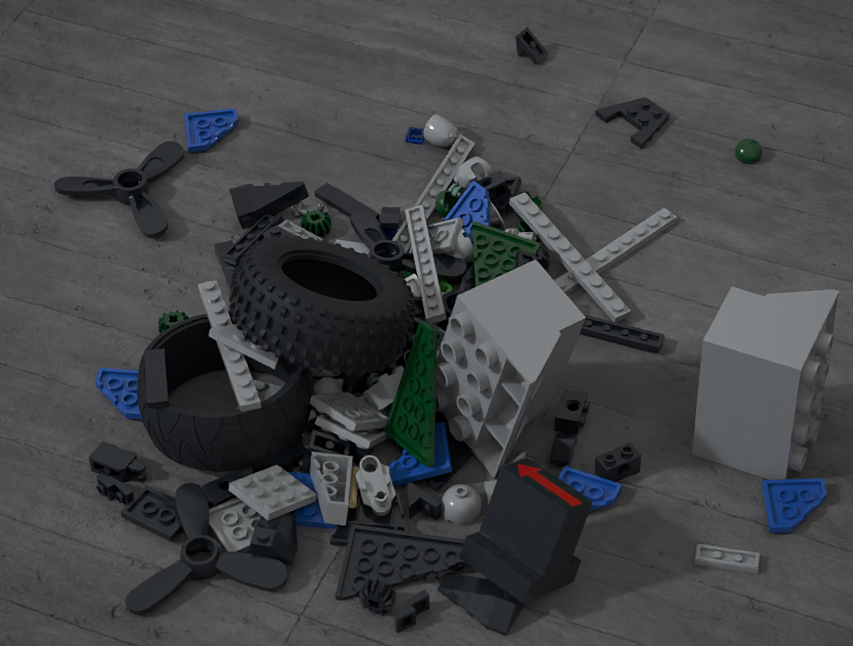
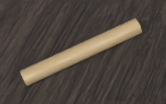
[348,466,359,508]

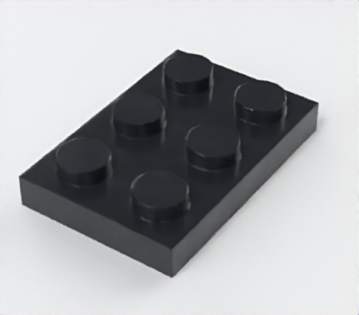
[121,485,183,542]

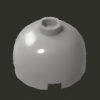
[444,228,474,265]
[441,484,482,526]

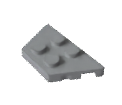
[209,324,278,369]

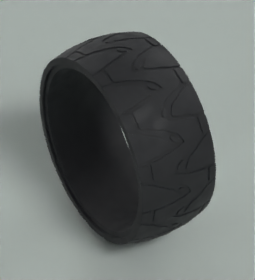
[137,311,313,472]

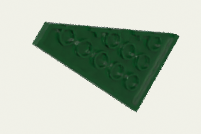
[472,221,541,287]
[384,321,437,468]

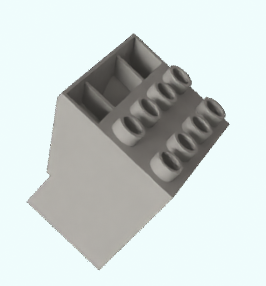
[435,260,586,478]
[692,287,839,480]

